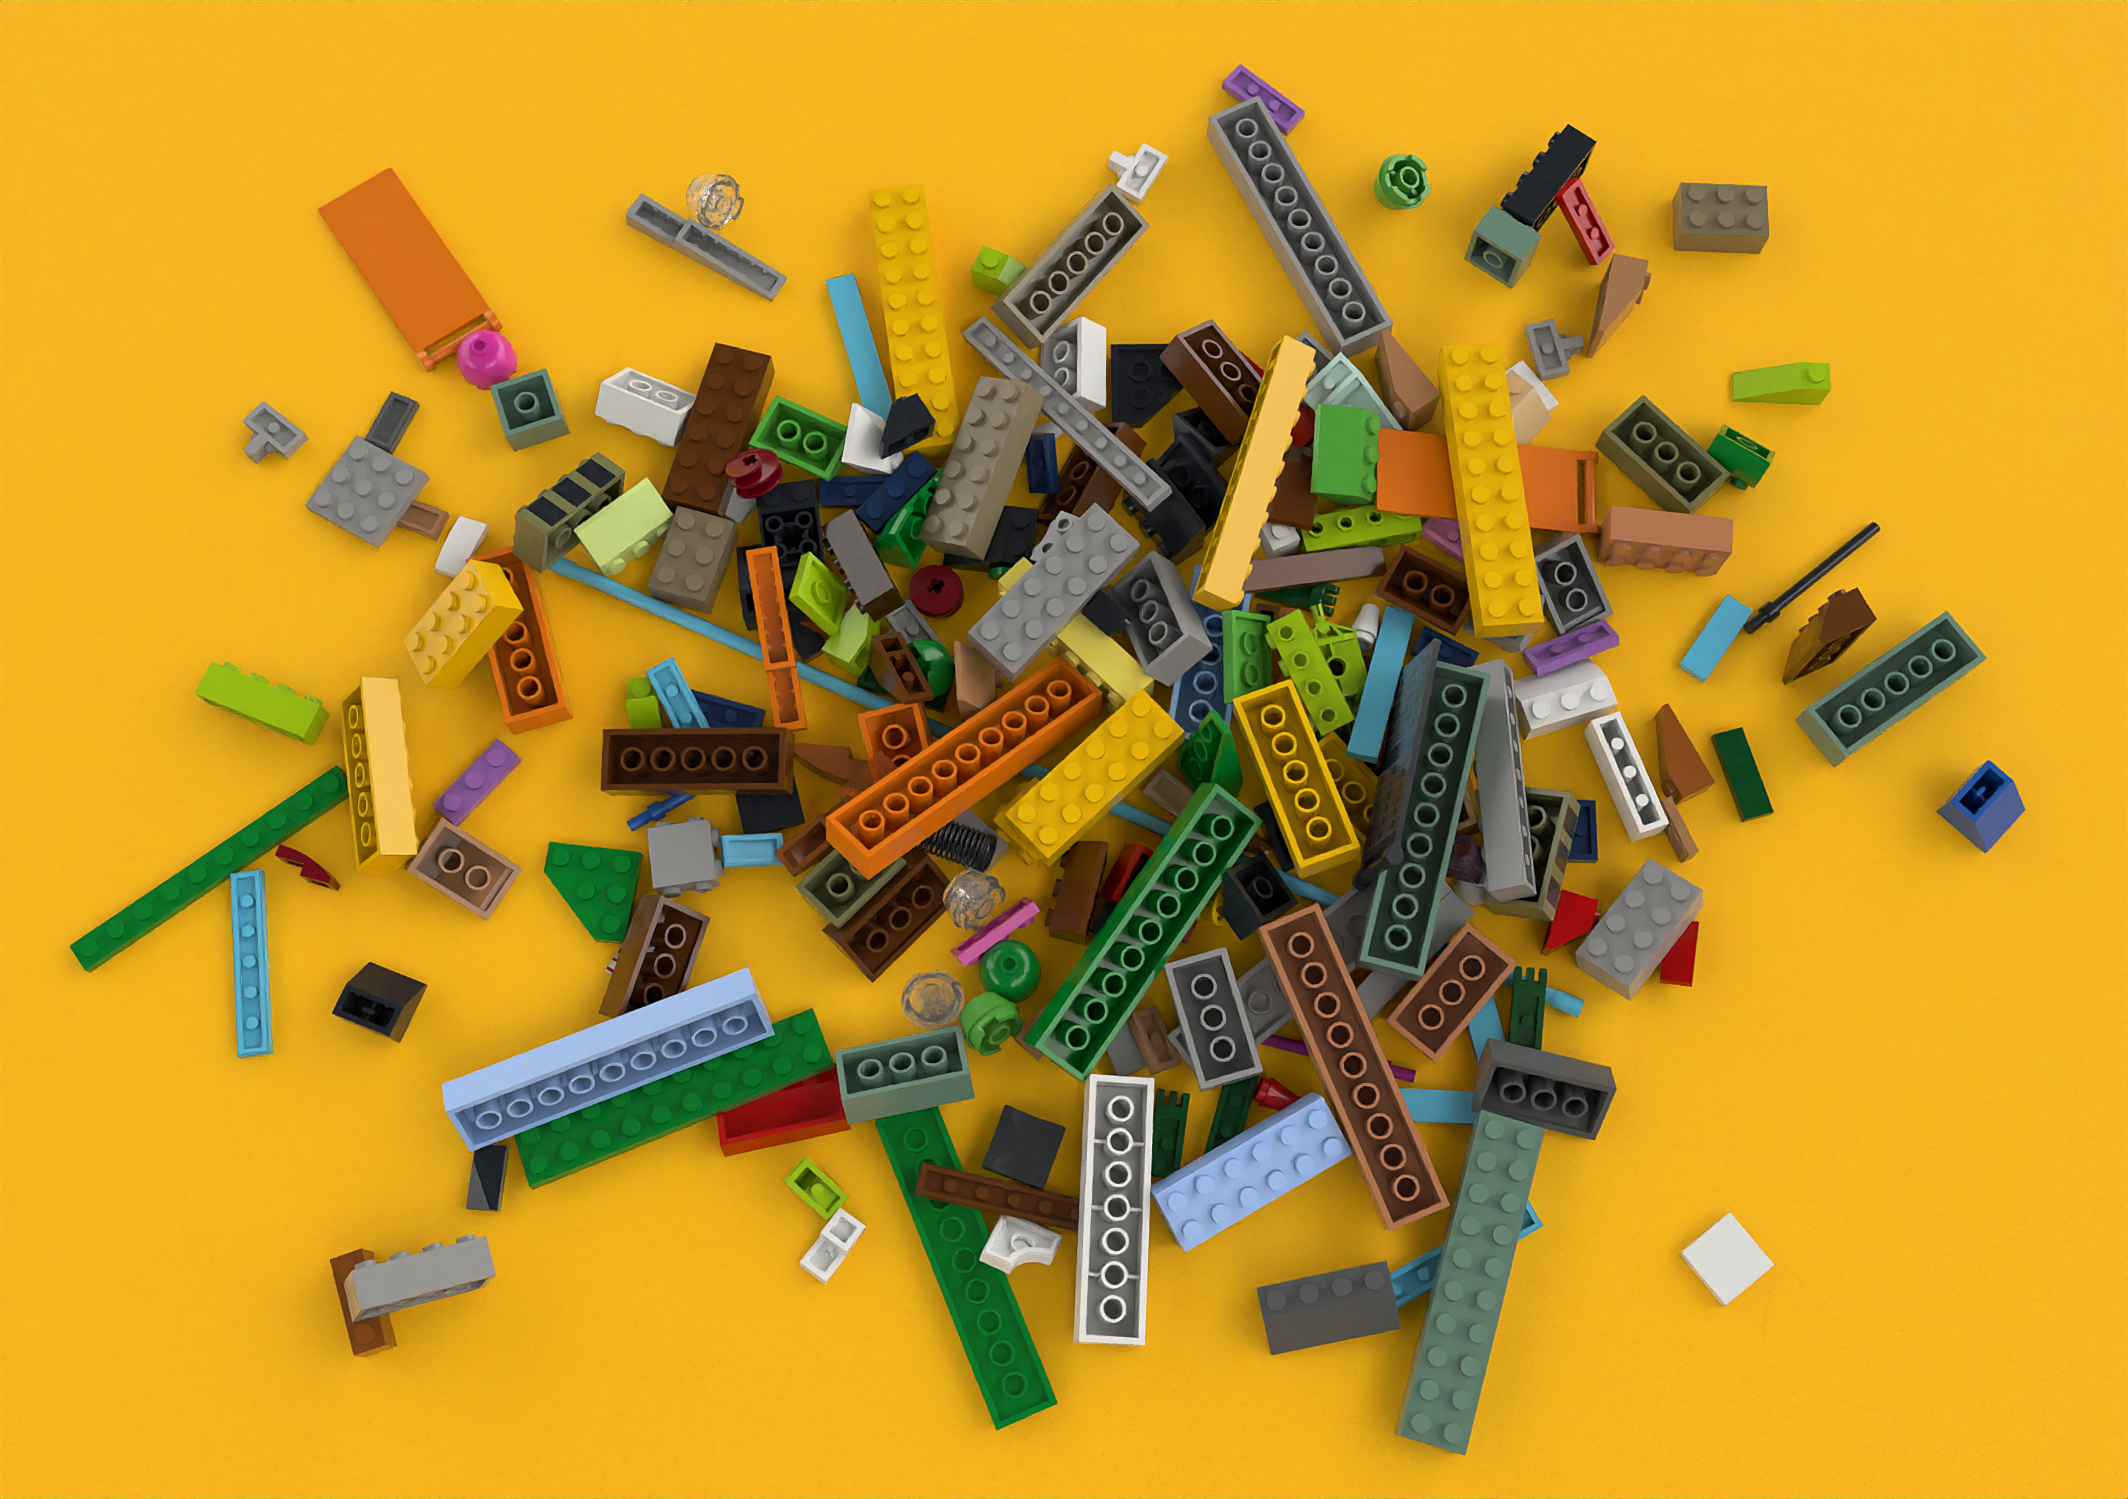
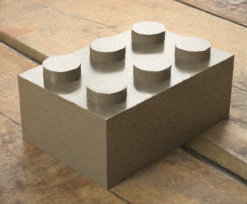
[1672,182,1769,254]
[648,506,739,615]

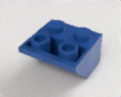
[1936,759,2025,853]

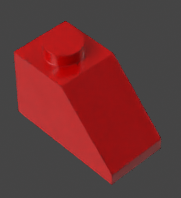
[1540,889,1601,956]

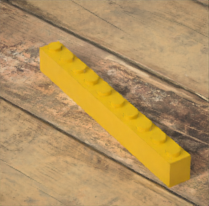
[1192,335,1316,613]

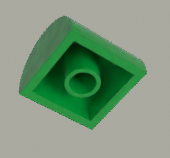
[1707,424,1775,491]

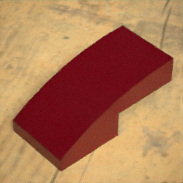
[275,844,341,891]

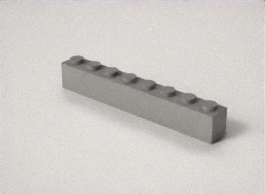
[1467,658,1537,903]

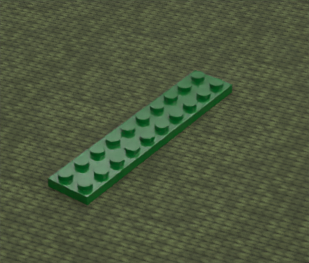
[514,1008,835,1190]
[874,1106,1058,1431]

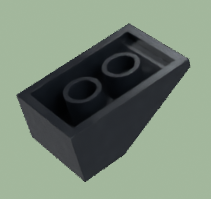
[943,506,1038,573]

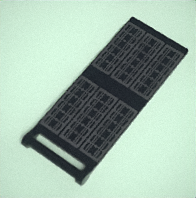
[1352,638,1441,891]

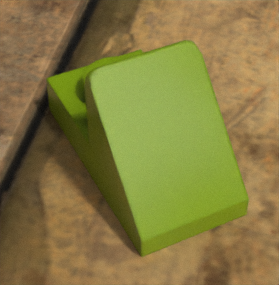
[625,676,664,729]
[783,1156,849,1221]

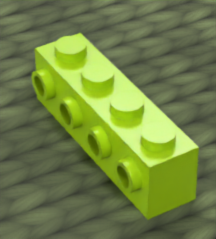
[1296,502,1423,554]
[1264,609,1355,736]
[194,661,330,746]

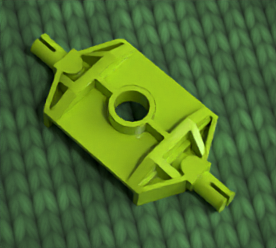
[1309,604,1368,735]

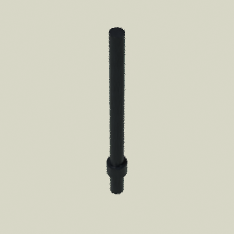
[1743,522,1880,634]

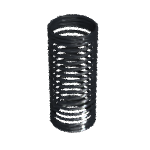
[915,820,998,873]

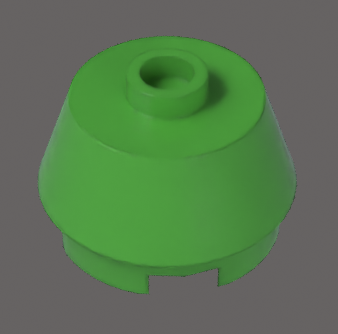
[1374,154,1431,210]
[960,992,1024,1056]

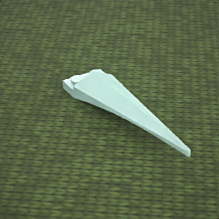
[1304,352,1403,430]

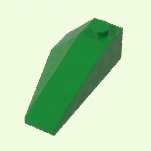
[874,462,947,570]
[1176,710,1243,798]

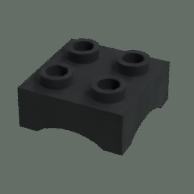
[982,1105,1066,1190]

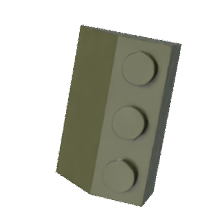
[795,849,907,929]

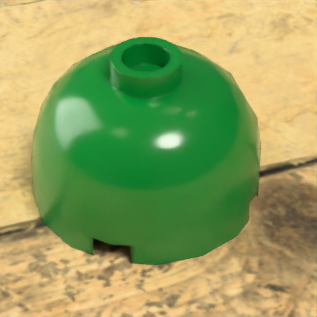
[907,640,956,699]
[979,940,1041,1003]

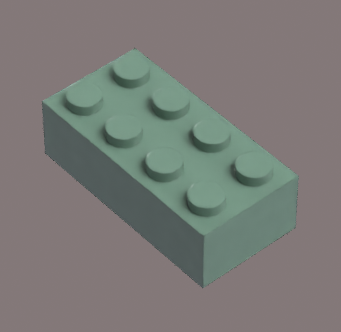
[835,1025,975,1125]

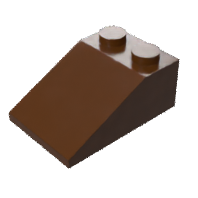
[1266,445,1318,530]

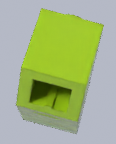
[821,603,882,677]

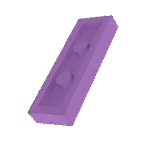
[1222,64,1305,136]
[1523,619,1619,677]
[433,738,522,827]

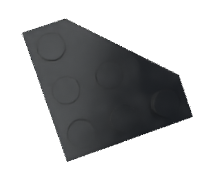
[1111,344,1184,429]

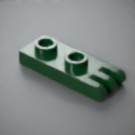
[1254,583,1340,617]
[1507,966,1547,1050]
[1151,1088,1190,1178]

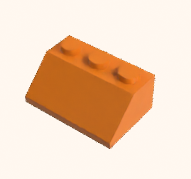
[857,702,933,784]

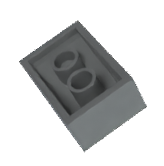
[1533,531,1613,637]

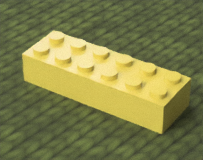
[998,557,1155,714]

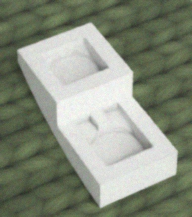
[434,516,488,578]
[799,1208,866,1285]

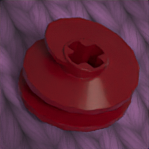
[725,448,783,499]
[910,565,964,618]

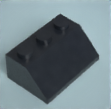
[1121,458,1206,566]

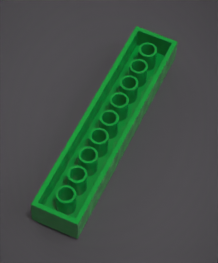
[1023,782,1263,1082]

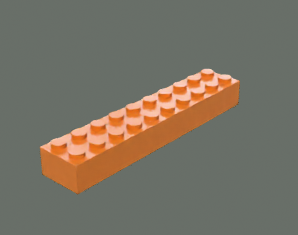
[826,656,1103,880]

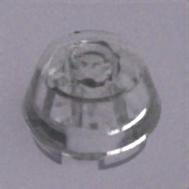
[686,173,744,230]
[942,869,1005,931]
[901,969,964,1031]

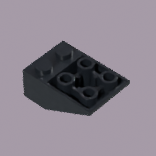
[756,479,826,569]
[736,544,807,631]

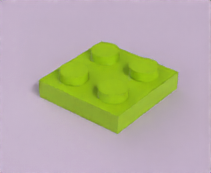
[789,552,849,636]

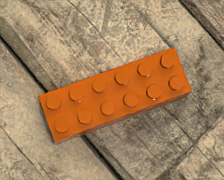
[465,546,573,735]

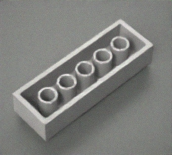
[967,503,1140,682]

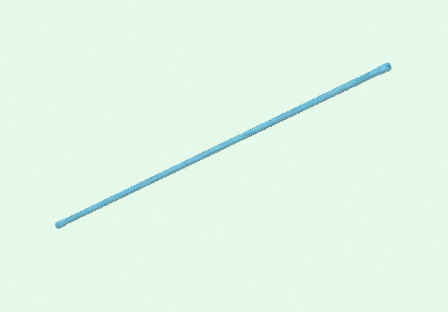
[548,557,1584,1018]

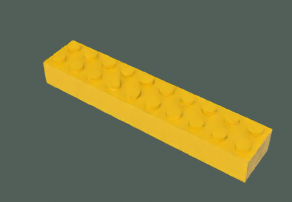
[867,183,960,461]
[1436,342,1544,639]

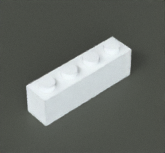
[1583,711,1669,843]

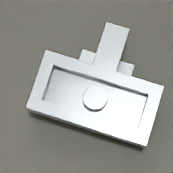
[1108,143,1168,205]

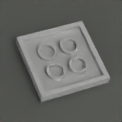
[305,436,430,549]

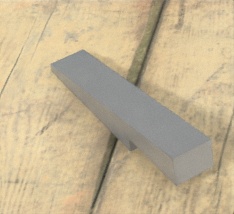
[626,193,787,302]
[1356,891,1475,1021]

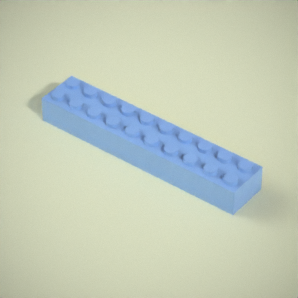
[442,967,775,1152]

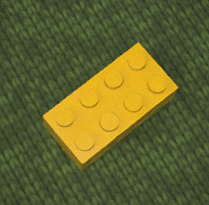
[403,559,524,690]

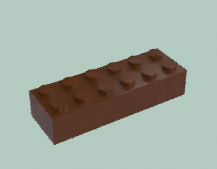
[661,342,775,519]
[601,727,794,796]

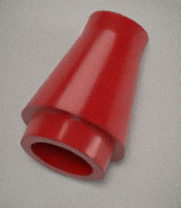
[1253,1077,1302,1111]

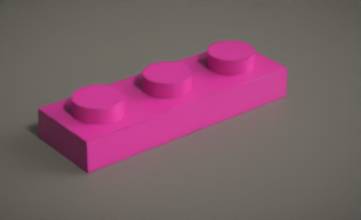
[950,897,1040,967]

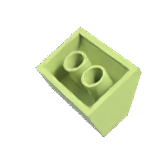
[573,477,674,577]

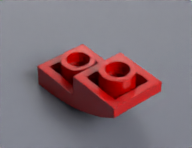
[1660,921,1699,987]

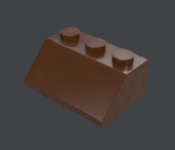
[1374,543,1471,636]
[1044,841,1109,946]

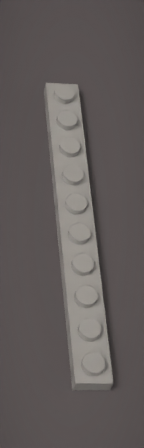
[962,315,1172,512]

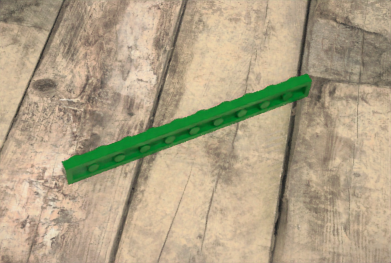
[69,765,349,973]

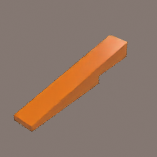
[746,546,808,732]

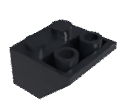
[332,962,428,1043]

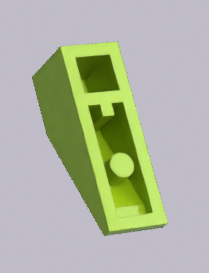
[971,246,1027,297]
[1732,362,1831,405]

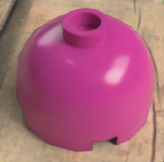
[457,330,517,390]

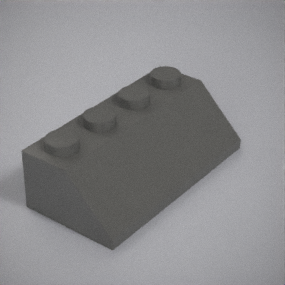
[1471,1038,1617,1140]
[1257,1261,1401,1355]

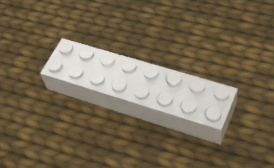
[1073,1074,1154,1347]

